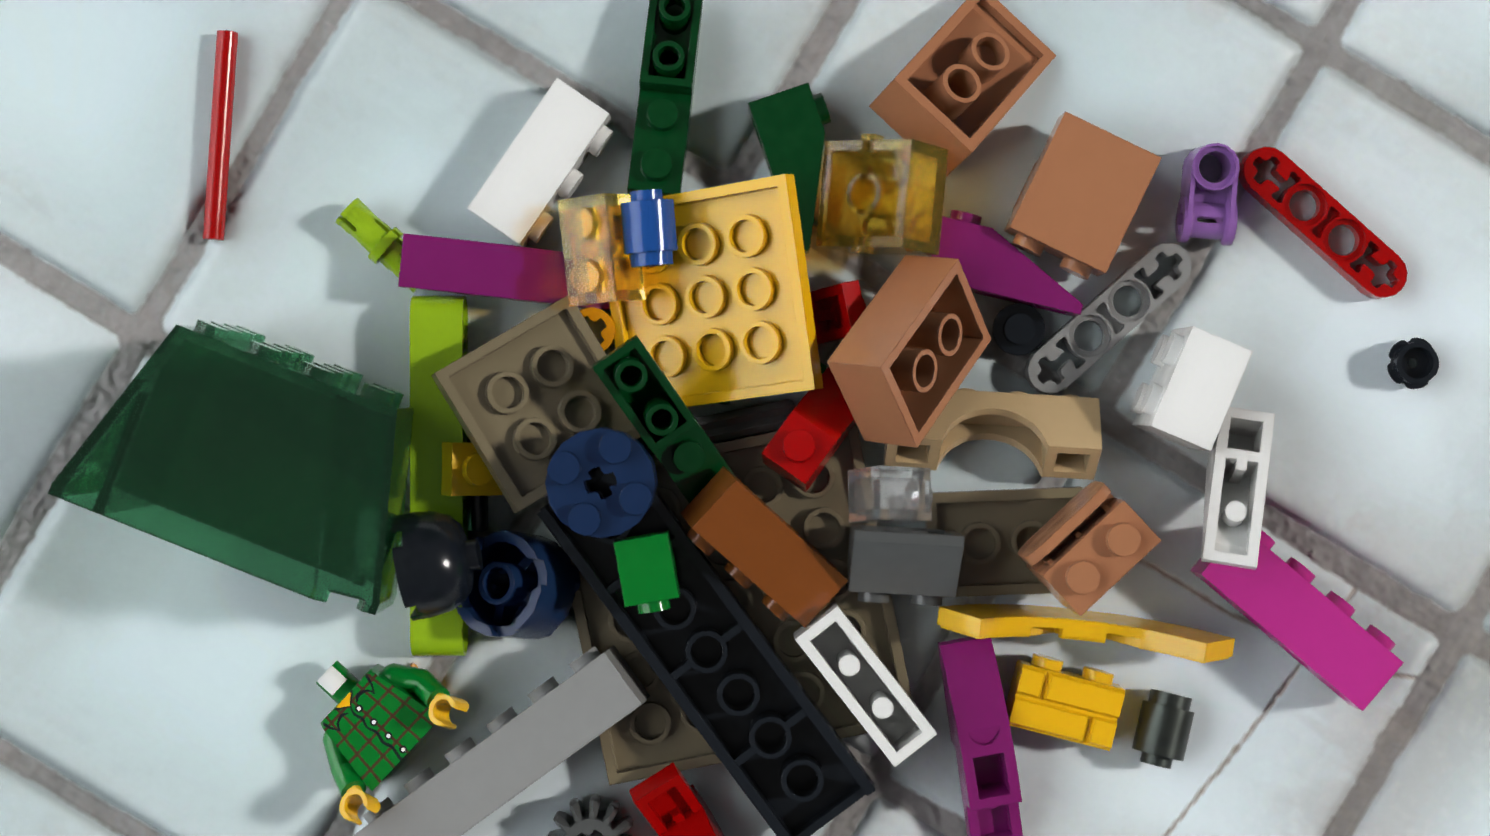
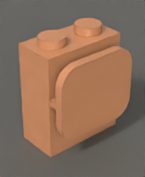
[1004,111,1162,280]
[1017,481,1162,616]

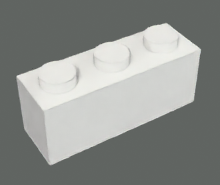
[467,78,614,247]
[793,601,937,767]

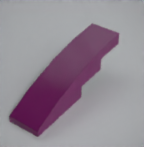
[398,233,610,311]

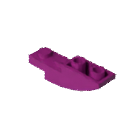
[937,637,1023,836]

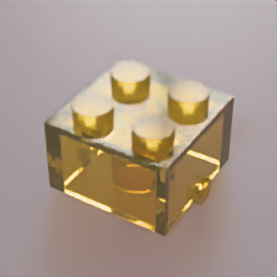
[816,134,948,255]

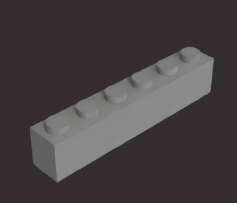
[354,645,651,836]

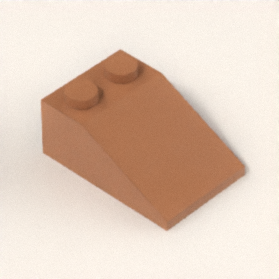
[869,0,1056,177]

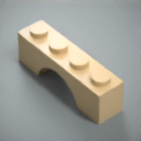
[884,388,1102,480]

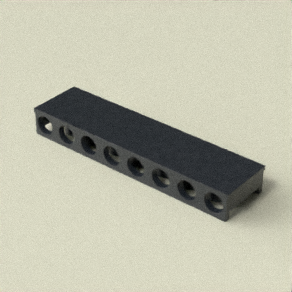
[537,467,876,836]

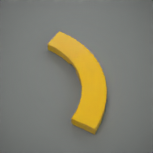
[937,604,1235,663]

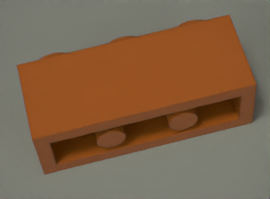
[680,466,848,627]

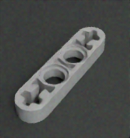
[1024,243,1192,394]

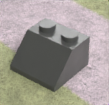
[846,524,965,606]

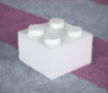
[1130,326,1253,451]

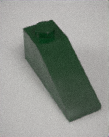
[748,83,831,254]

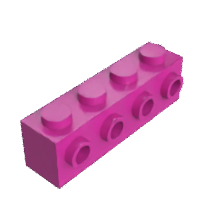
[1190,530,1404,711]

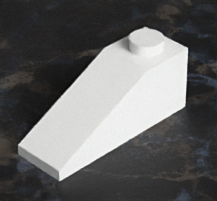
[1201,407,1275,570]

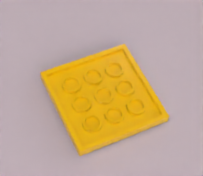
[596,174,823,407]

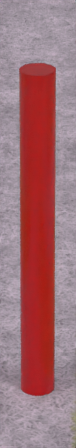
[203,30,238,241]

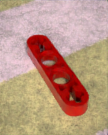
[1238,147,1408,299]

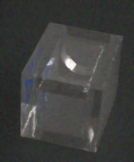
[848,465,933,525]

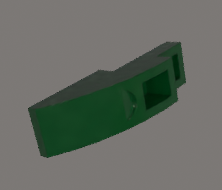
[627,0,703,196]
[591,335,736,503]

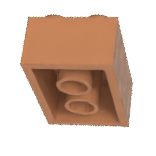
[827,255,991,448]

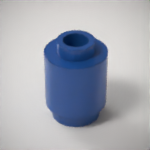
[620,189,678,268]

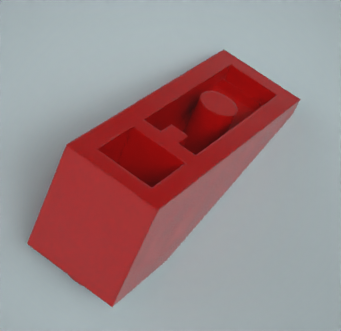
[761,367,856,493]

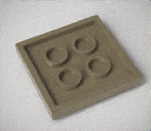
[432,294,641,513]

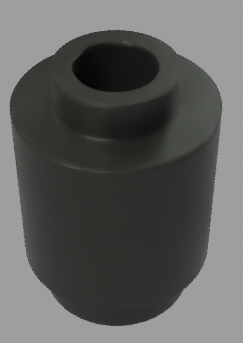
[1132,689,1194,769]

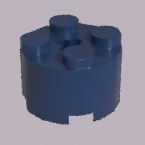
[545,427,658,538]
[457,530,581,639]

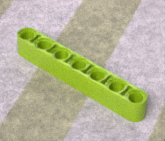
[410,296,469,656]

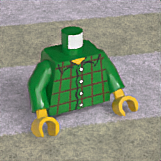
[316,660,469,826]

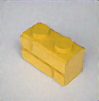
[1006,653,1125,751]

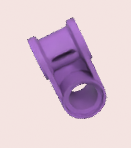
[1175,143,1240,246]

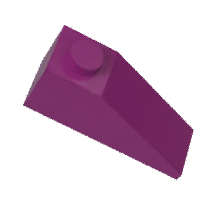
[928,210,1083,317]

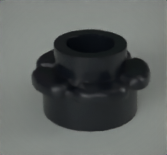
[1387,338,1439,389]

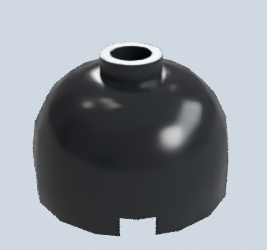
[391,511,483,621]

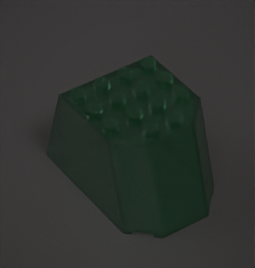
[48,319,414,615]

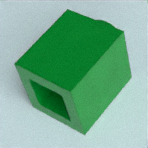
[613,530,680,614]

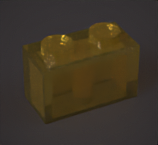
[557,193,646,307]

